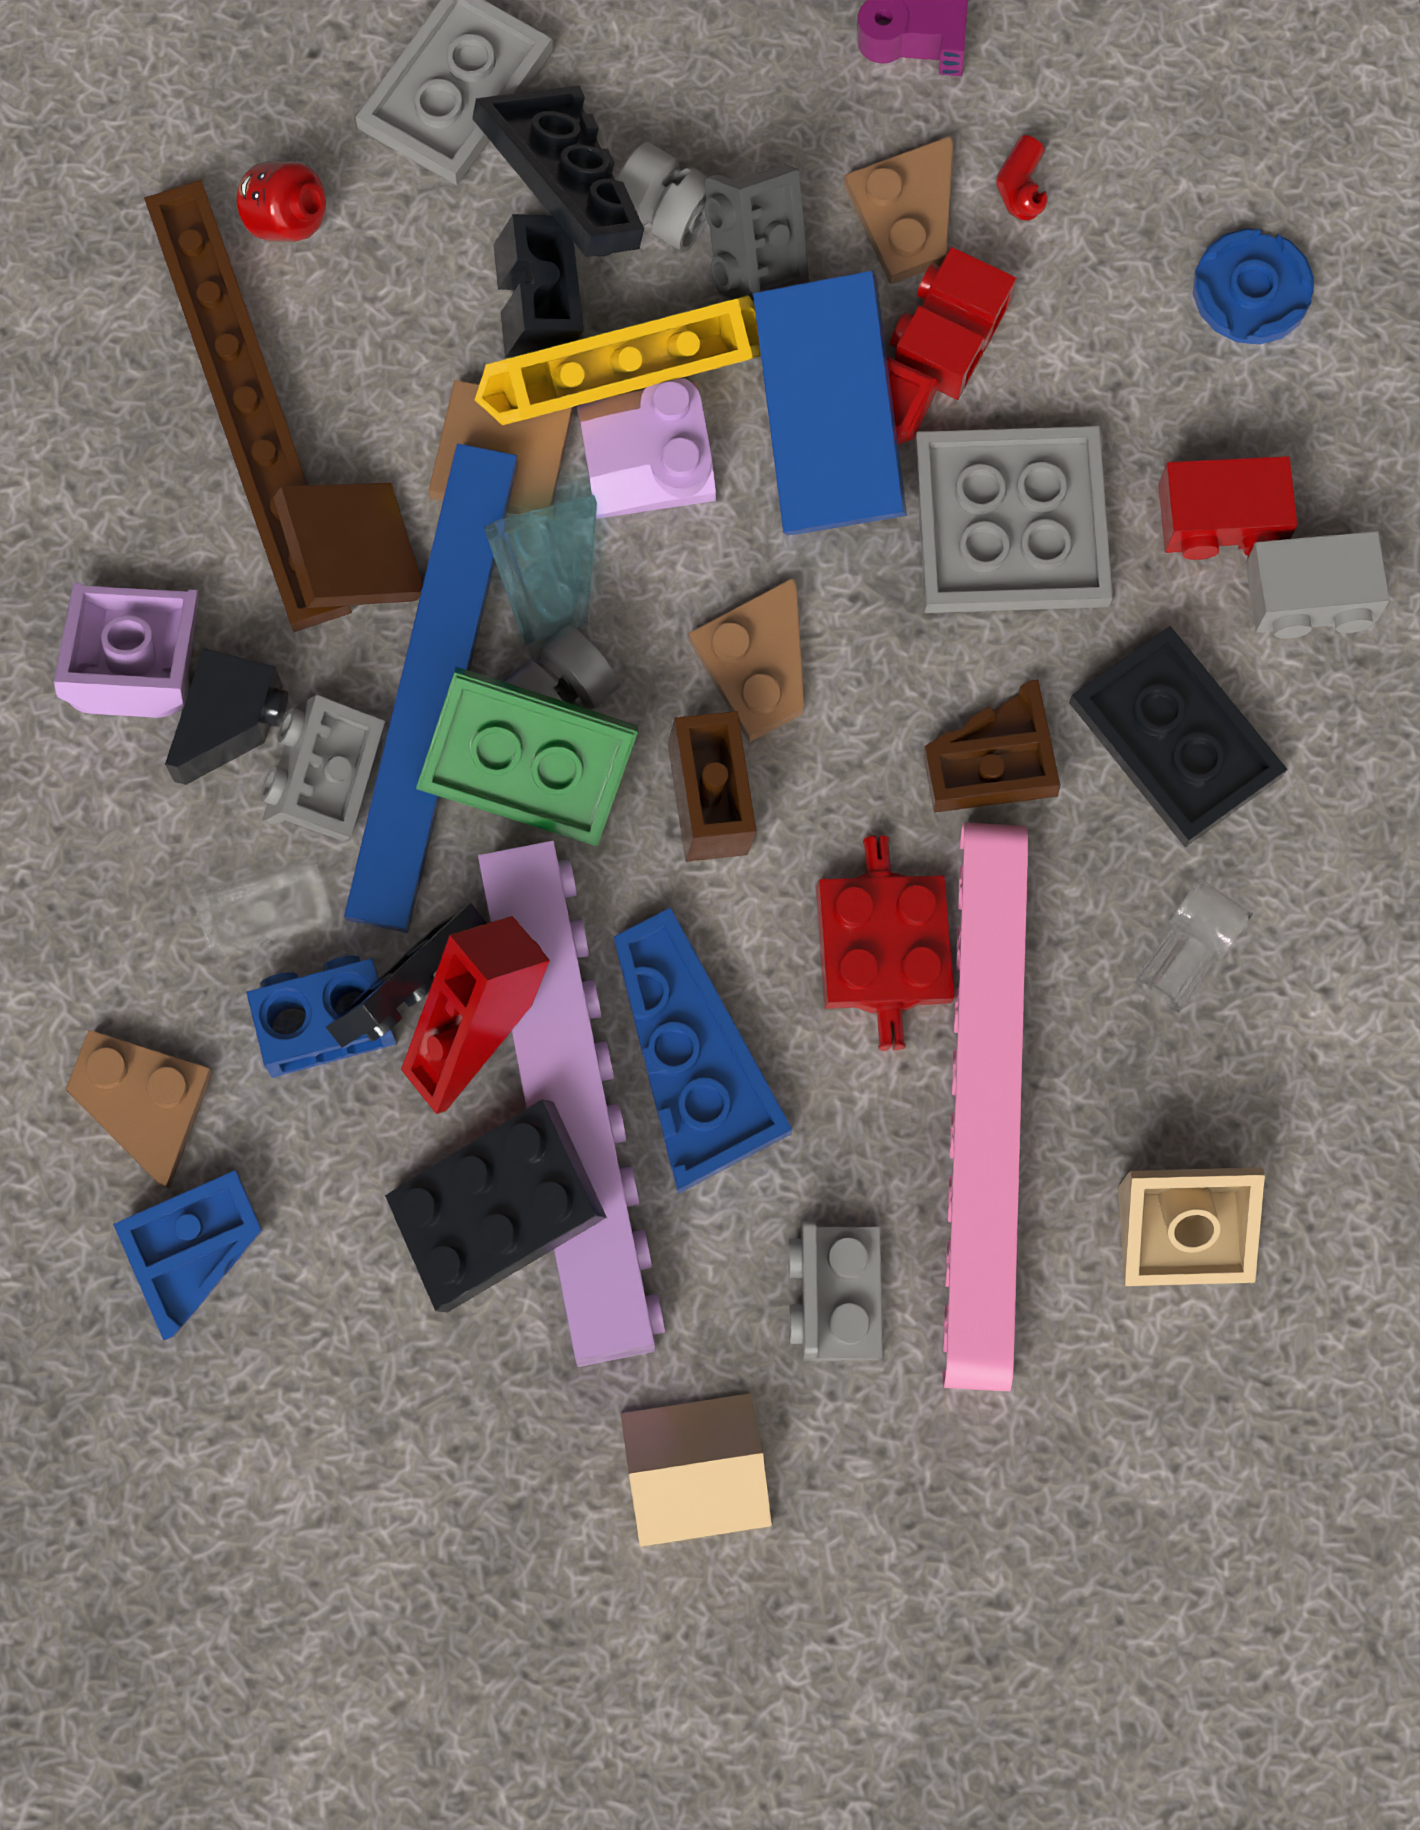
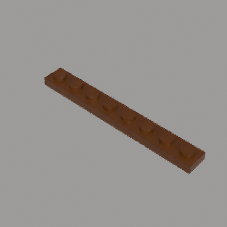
[144,180,352,633]

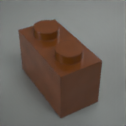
[668,711,757,862]

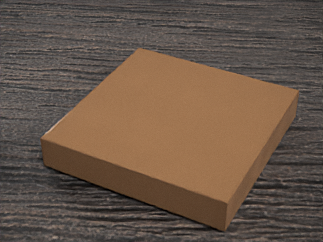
[428,380,574,520]

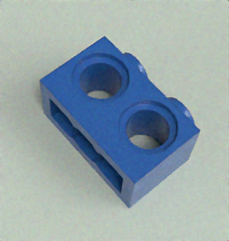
[246,955,397,1078]

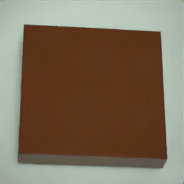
[273,483,423,608]

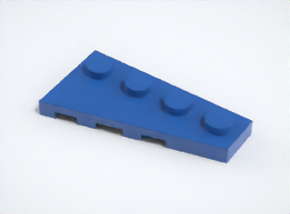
[614,908,793,1194]

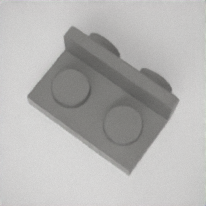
[261,695,385,841]
[788,1221,883,1361]

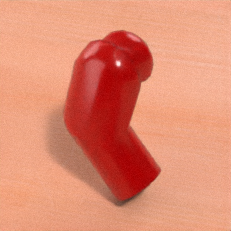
[996,135,1048,221]

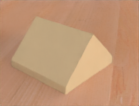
[1118,1167,1265,1286]
[620,1393,772,1547]

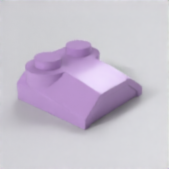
[577,377,716,519]
[54,583,199,718]

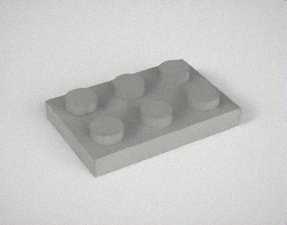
[356,0,553,185]

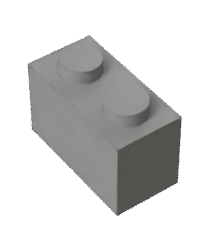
[1245,531,1390,639]

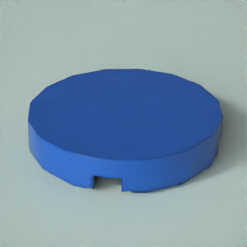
[1193,228,1314,345]

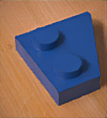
[113,1170,263,1341]

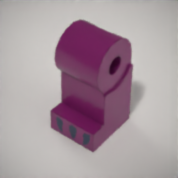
[857,0,968,76]

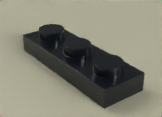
[325,903,487,1048]

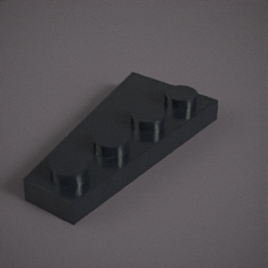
[472,85,644,257]

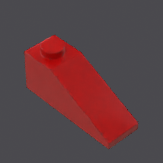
[401,916,550,1114]

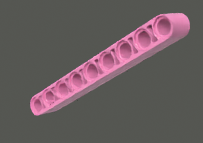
[942,822,1028,1392]

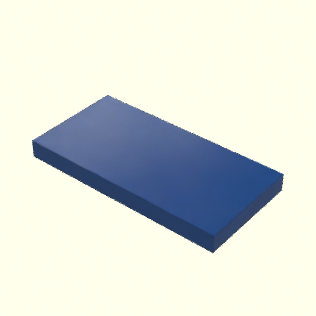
[753,271,907,536]

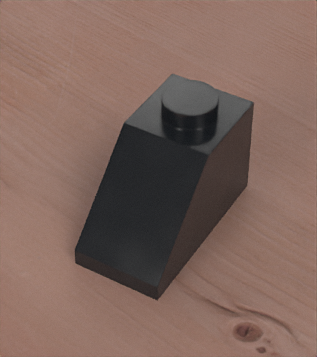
[165,648,288,785]

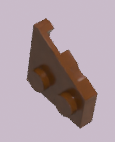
[924,680,1060,813]

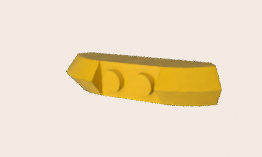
[474,295,761,425]

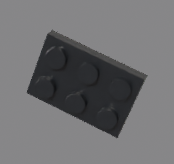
[1069,626,1288,847]
[385,1099,607,1313]

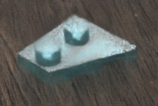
[484,495,597,645]

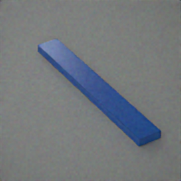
[344,443,518,933]

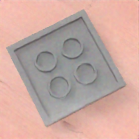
[915,426,1113,613]

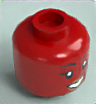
[236,161,327,242]

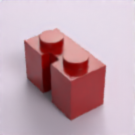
[890,247,1017,400]
[1158,456,1297,560]

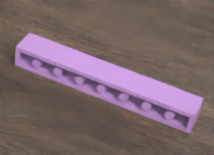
[478,841,665,1367]

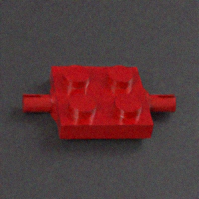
[816,835,955,1051]

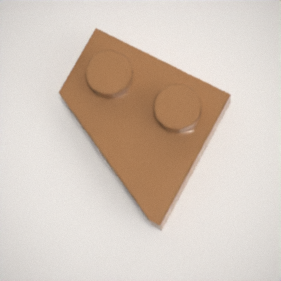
[844,136,953,284]
[688,579,804,743]
[66,1030,213,1189]

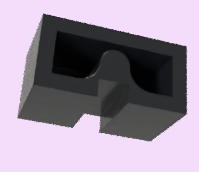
[493,214,584,358]

